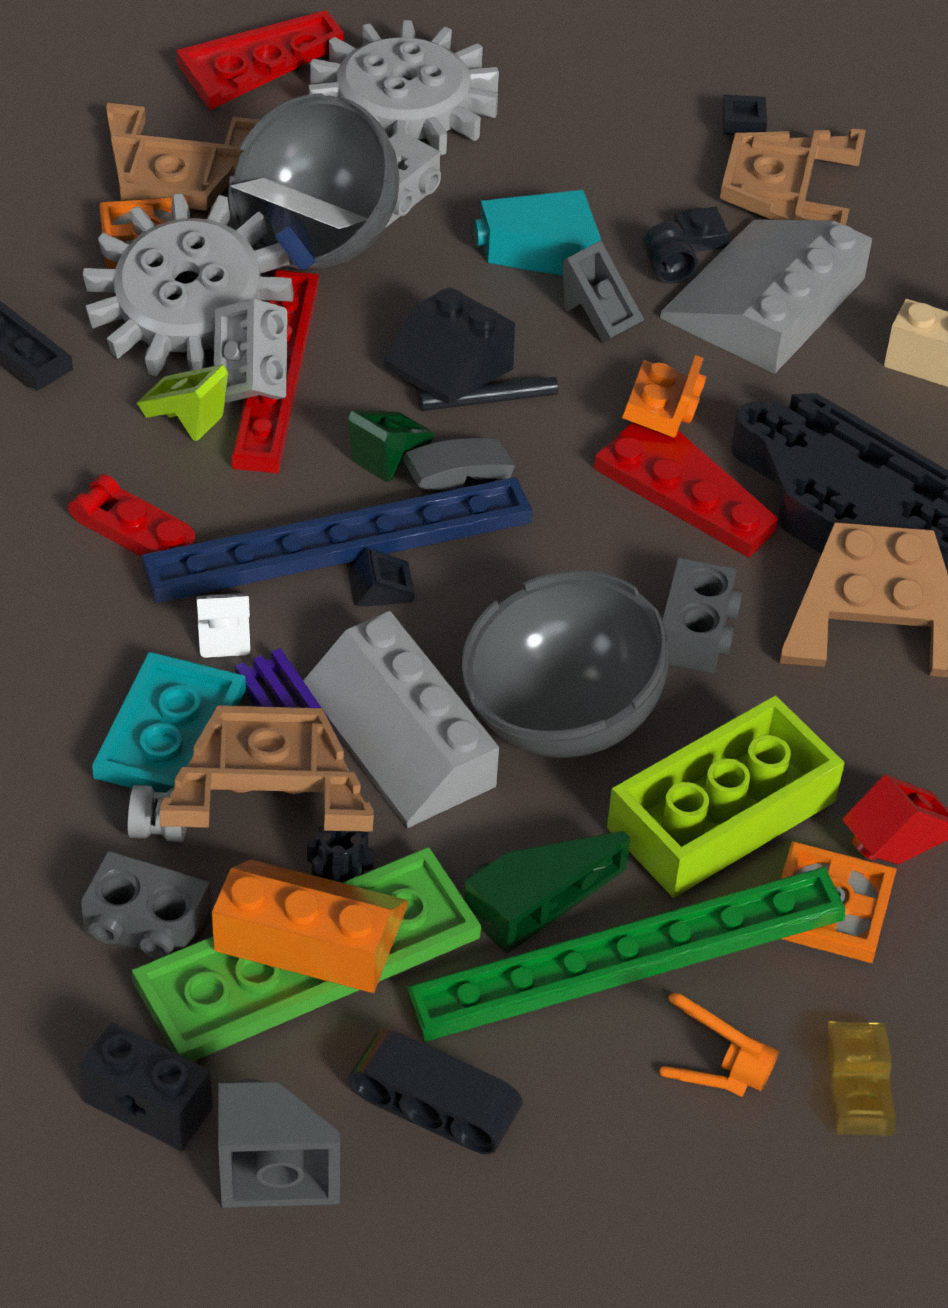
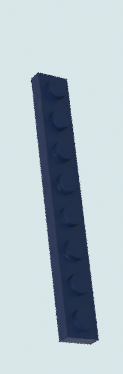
[142,477,532,603]

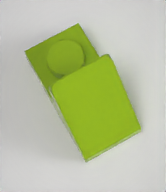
[137,364,228,441]

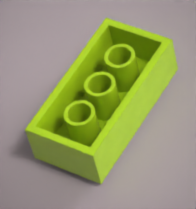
[607,695,845,898]

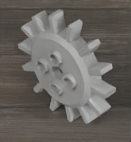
[308,20,499,155]
[83,194,294,377]

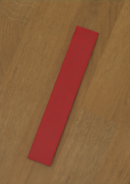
[232,270,319,474]

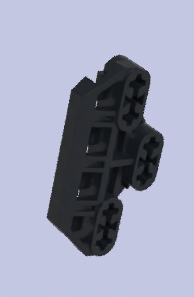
[731,393,948,573]

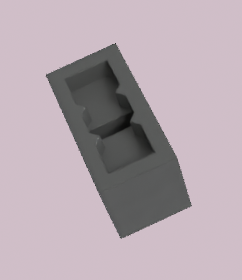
[663,558,743,674]
[81,851,212,959]

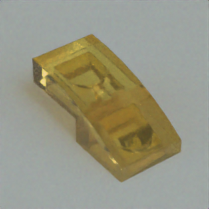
[828,1022,896,1136]

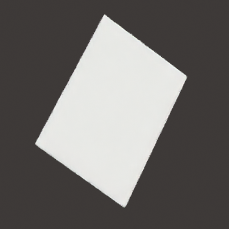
[231,178,368,229]

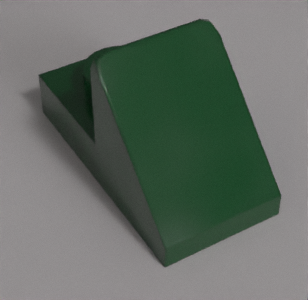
[348,411,436,482]

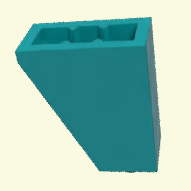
[473,190,603,276]

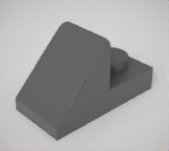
[563,241,644,343]

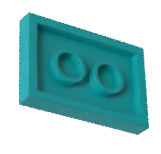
[92,652,246,792]

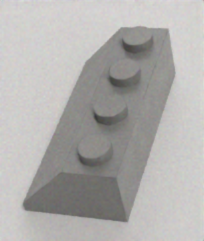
[303,611,499,828]

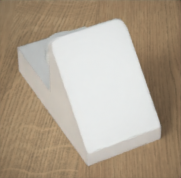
[196,593,250,658]

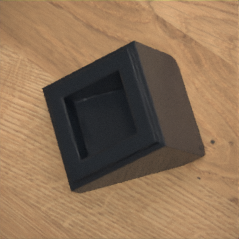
[349,548,415,607]

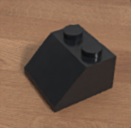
[384,287,515,405]

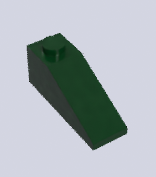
[464,831,631,954]

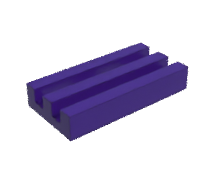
[235,648,328,718]

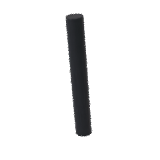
[419,376,558,411]

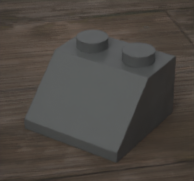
[218,1079,340,1208]

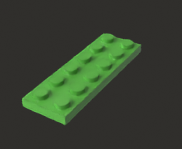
[132,847,481,1062]

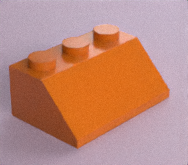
[212,859,408,993]

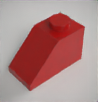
[842,774,948,865]

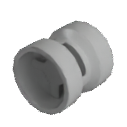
[128,785,187,842]

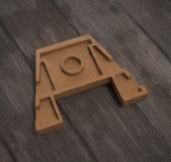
[106,103,260,211]
[720,129,866,226]
[779,523,948,677]
[160,705,374,832]

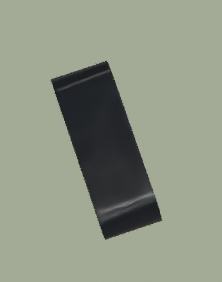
[348,1029,523,1155]

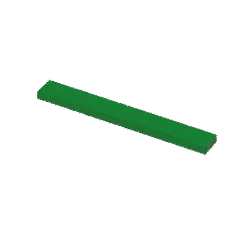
[407,867,846,1042]

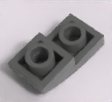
[403,438,515,492]

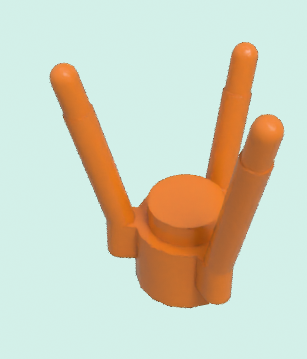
[659,993,780,1097]

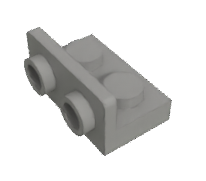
[214,298,287,403]

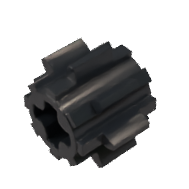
[307,824,374,883]

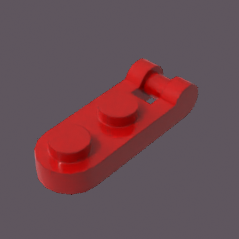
[68,474,196,557]

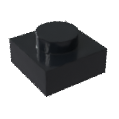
[722,95,767,135]
[674,206,729,252]

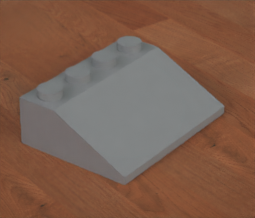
[660,220,872,374]

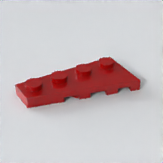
[176,10,344,111]
[594,422,778,558]

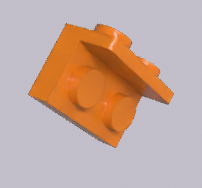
[622,355,707,438]

